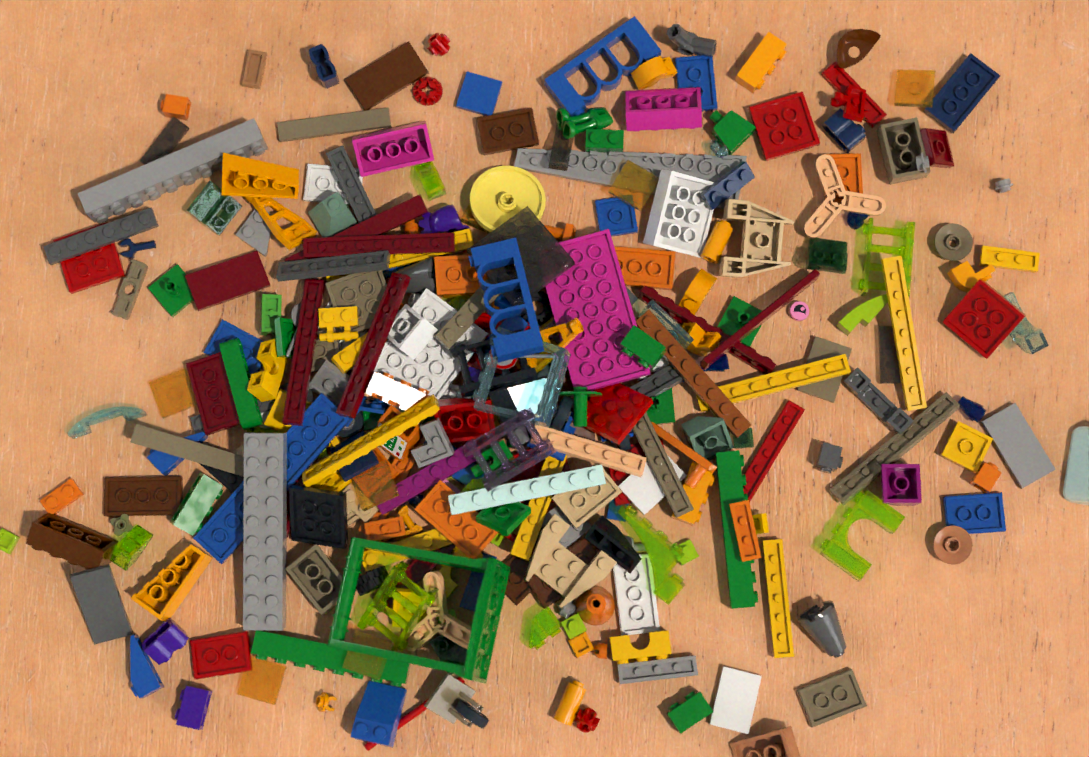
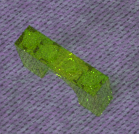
[820,490,905,581]

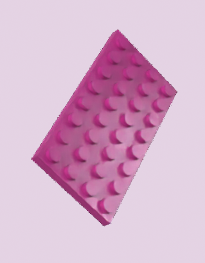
[535,229,651,392]

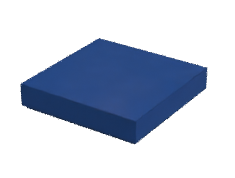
[456,71,503,116]
[595,195,638,237]

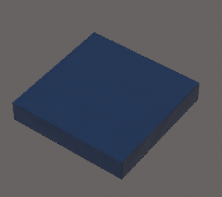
[330,430,379,482]

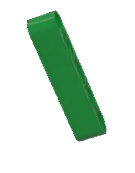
[219,337,263,430]

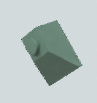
[308,192,358,238]
[681,416,734,460]

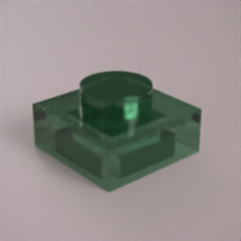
[733,428,754,449]

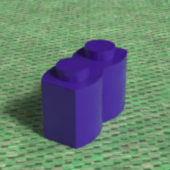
[141,618,188,665]

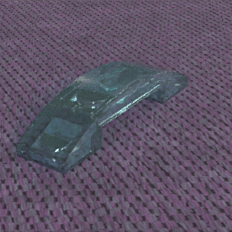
[68,406,147,439]

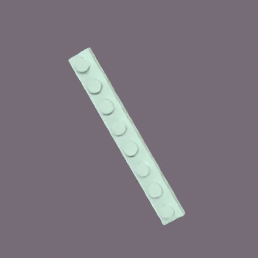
[448,465,606,515]

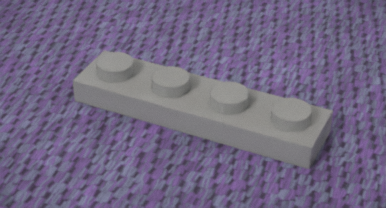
[617,655,698,684]

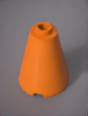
[576,586,615,625]

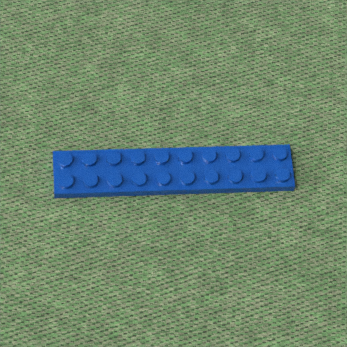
[193,393,351,564]

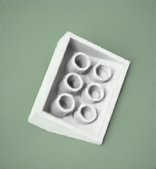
[643,169,714,258]

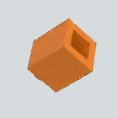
[161,94,192,121]
[969,462,1002,494]

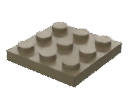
[325,270,387,333]

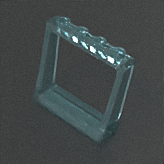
[473,327,571,428]

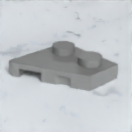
[236,209,272,257]

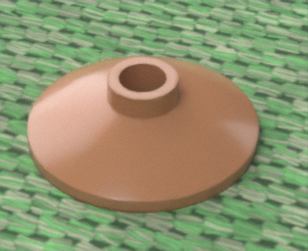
[933,525,973,565]

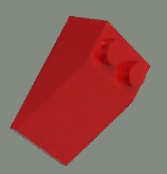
[434,398,497,443]

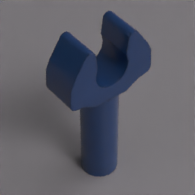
[119,239,156,259]

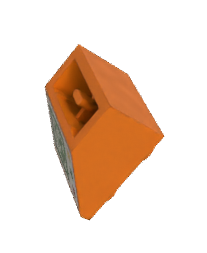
[376,405,423,462]

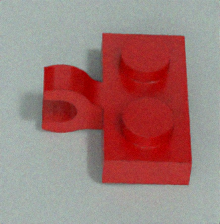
[830,85,866,123]

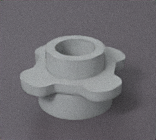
[916,152,930,173]

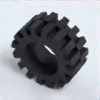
[519,290,553,326]
[356,566,391,596]

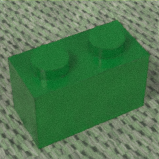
[585,129,624,152]
[620,325,666,370]
[666,691,713,734]

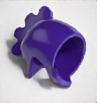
[419,204,470,234]

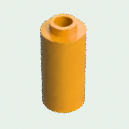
[700,220,733,264]
[553,680,586,726]

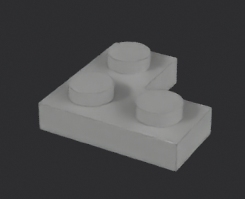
[411,418,455,468]

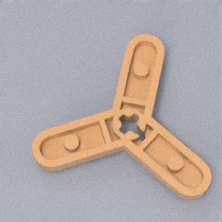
[804,154,886,238]
[403,571,472,651]

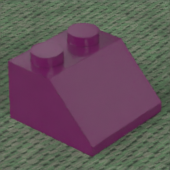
[881,464,922,506]

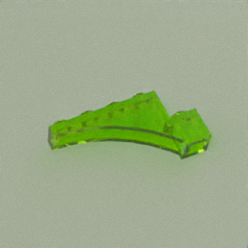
[617,505,685,605]

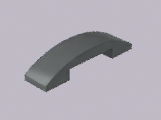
[844,367,914,434]

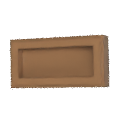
[241,49,267,89]

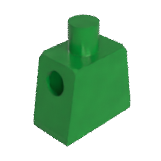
[709,110,756,155]
[470,440,516,478]

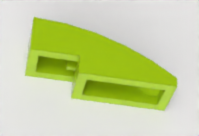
[836,294,888,336]

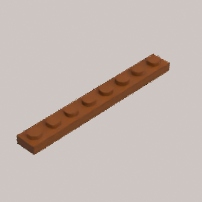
[636,309,751,438]

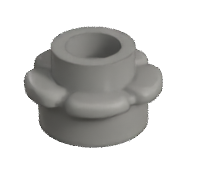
[995,178,1013,193]
[559,601,576,619]

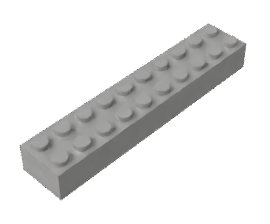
[78,118,268,223]
[243,432,287,631]

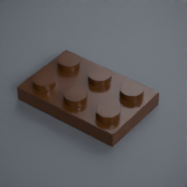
[477,108,539,156]

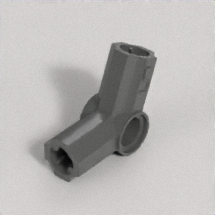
[667,24,717,57]

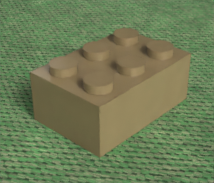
[877,117,930,185]
[285,544,343,616]

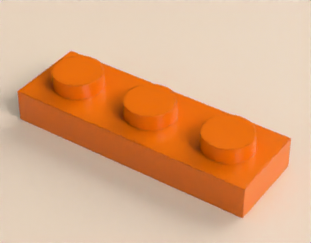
[729,500,761,562]

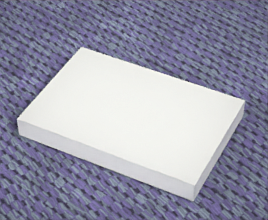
[303,164,363,206]
[618,456,687,515]
[710,666,762,734]

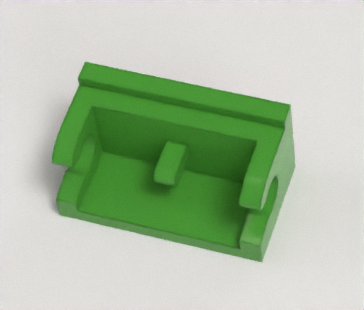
[260,294,282,336]

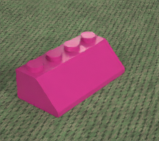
[625,87,702,132]
[352,121,434,177]

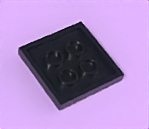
[289,485,348,549]

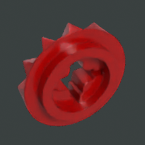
[413,76,443,106]

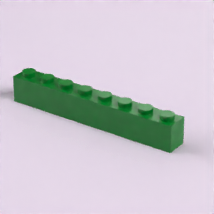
[715,450,758,609]
[251,630,411,687]

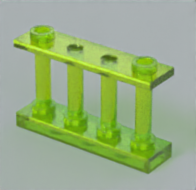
[858,218,915,297]
[357,561,439,652]

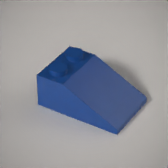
[350,681,407,748]

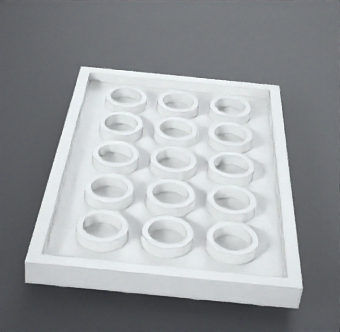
[367,288,488,425]

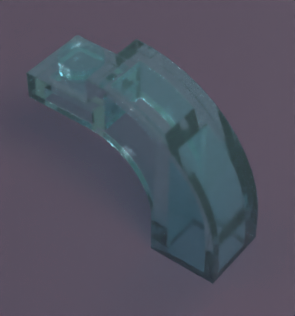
[1003,292,1049,354]

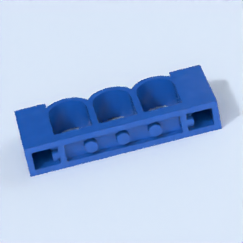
[544,16,661,116]
[468,238,544,363]

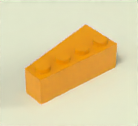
[222,153,299,199]
[130,544,213,621]

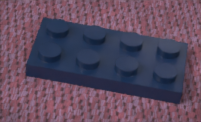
[924,53,1000,134]

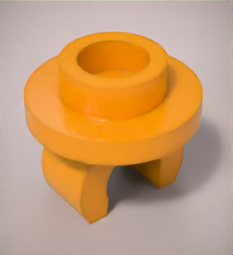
[315,692,337,712]

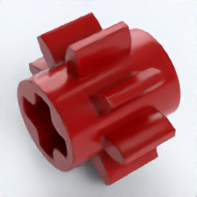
[427,33,451,56]
[574,708,600,733]

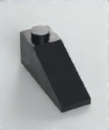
[488,386,530,448]
[584,515,642,574]

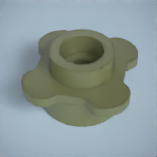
[110,514,133,536]

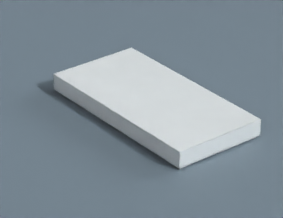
[613,554,660,636]

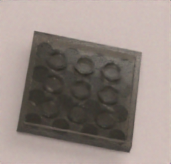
[467,206,575,307]

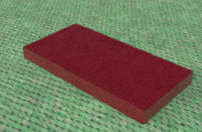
[185,251,270,311]
[186,352,241,436]

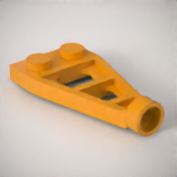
[245,196,317,250]
[515,318,584,373]

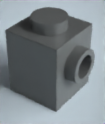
[816,442,843,474]

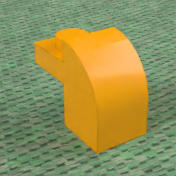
[631,56,678,90]
[948,261,996,293]
[678,268,717,315]
[675,323,722,357]

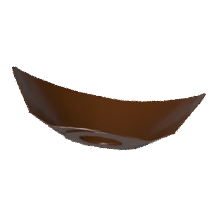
[837,29,881,68]

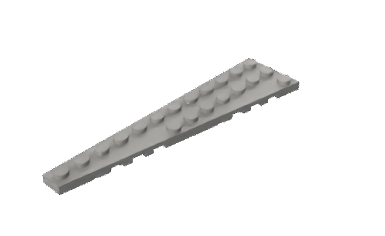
[514,149,747,209]

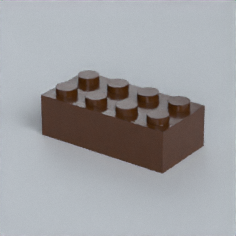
[26,513,118,570]

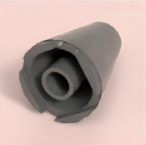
[388,257,436,295]
[798,600,846,658]

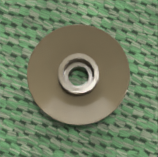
[934,224,973,261]

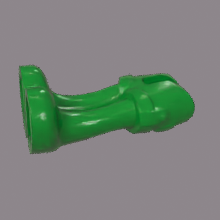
[556,107,613,139]

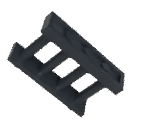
[450,330,537,398]

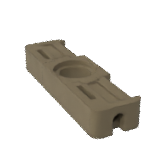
[111,260,148,320]

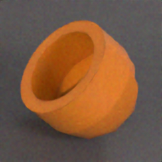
[594,643,608,659]

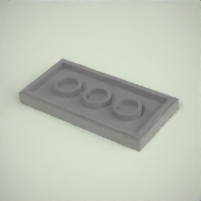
[981,403,1056,489]

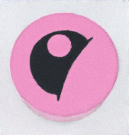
[790,301,809,321]

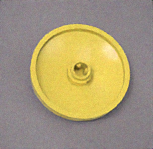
[470,166,546,237]

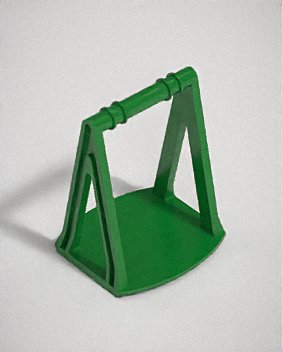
[327,537,511,684]

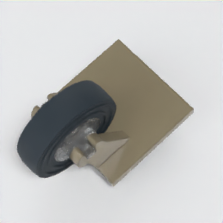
[424,673,489,729]

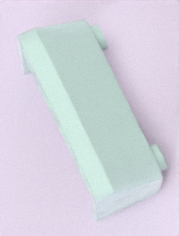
[1063,426,1089,506]

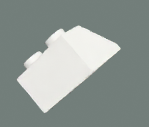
[387,304,438,360]

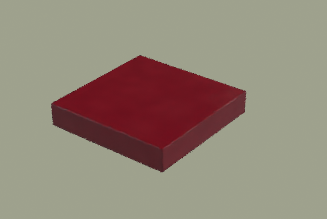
[920,128,954,168]

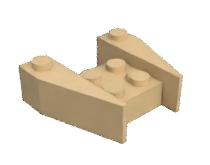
[719,199,794,278]
[524,514,617,608]

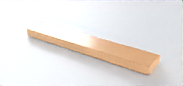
[530,423,646,477]

